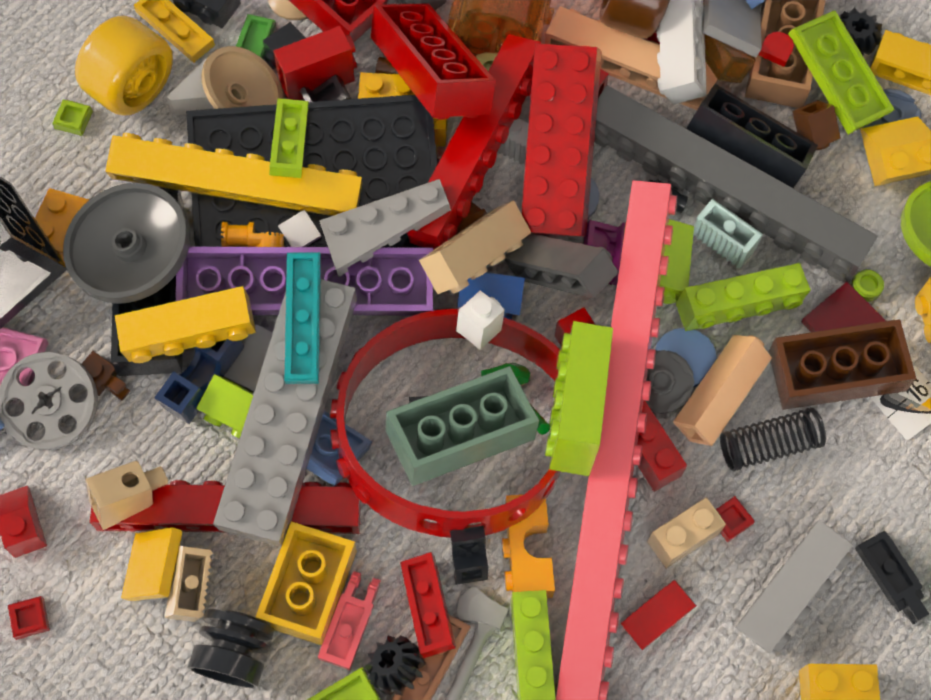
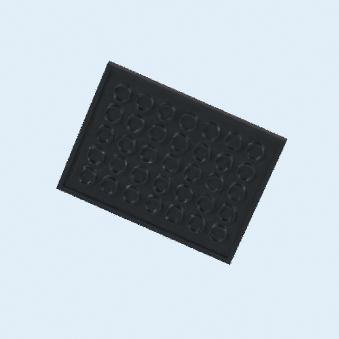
[186,95,437,248]

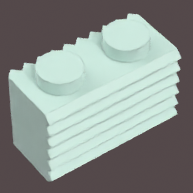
[693,199,763,268]

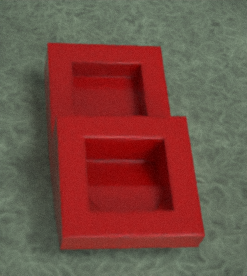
[620,580,697,650]

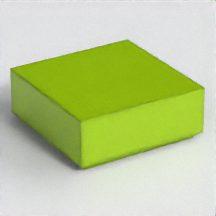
[52,99,93,136]

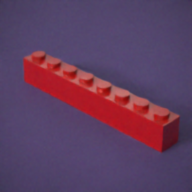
[407,34,541,250]
[90,480,361,534]

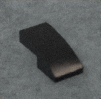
[450,526,488,585]

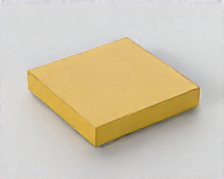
[121,527,182,601]

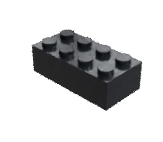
[686,84,818,189]

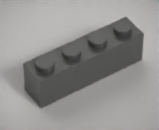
[504,234,619,299]

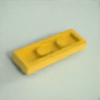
[133,0,215,63]

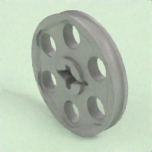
[0,352,98,449]

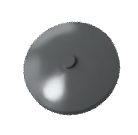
[63,183,190,304]

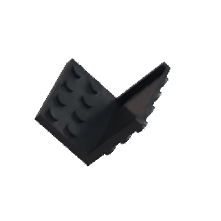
[0,177,67,329]

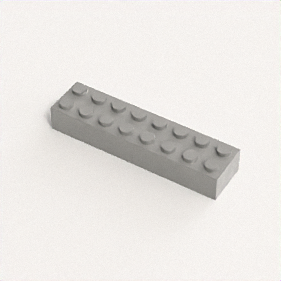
[213,279,357,547]

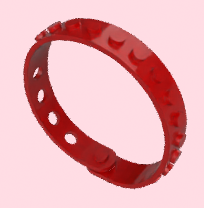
[330,309,561,538]

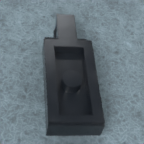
[855,531,929,624]

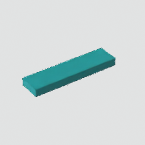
[284,252,321,384]

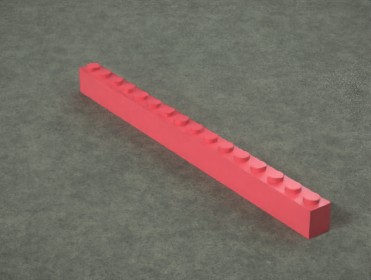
[556,180,677,700]

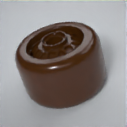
[599,0,670,38]

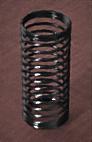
[720,407,827,472]

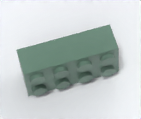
[386,366,539,487]

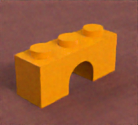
[502,494,555,598]

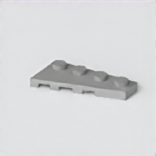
[319,179,451,277]

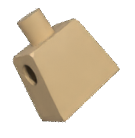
[85,461,168,530]

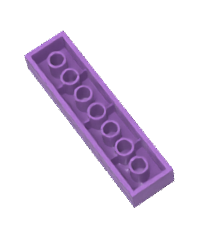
[176,247,433,316]

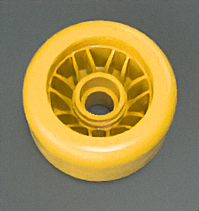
[75,16,173,116]

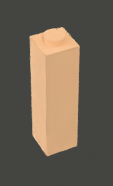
[673,335,772,446]

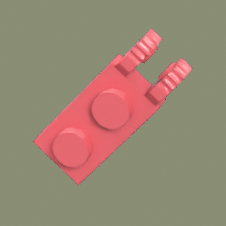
[318,571,381,670]

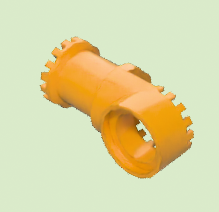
[221,222,284,247]

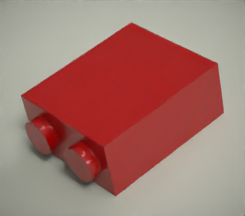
[273,26,357,100]

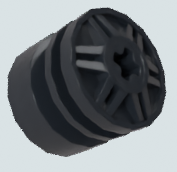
[187,609,275,689]

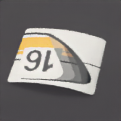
[871,366,931,440]

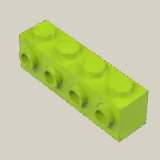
[675,263,811,331]

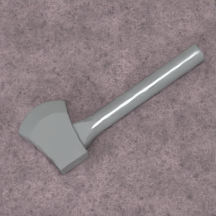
[445,586,509,700]

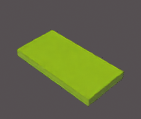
[788,10,895,135]

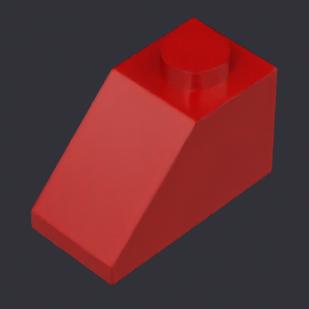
[0,485,47,558]

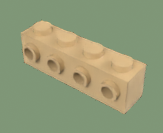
[419,200,531,294]

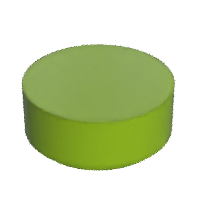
[851,269,884,302]

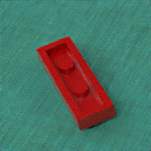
[400,552,456,658]

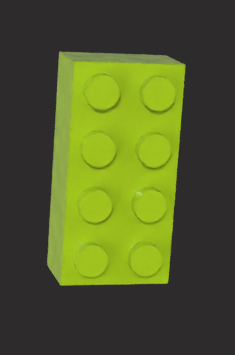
[545,321,613,476]

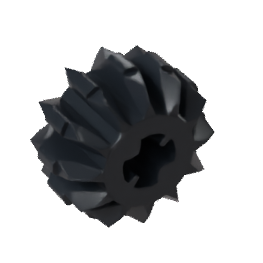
[840,7,882,56]
[365,635,426,696]

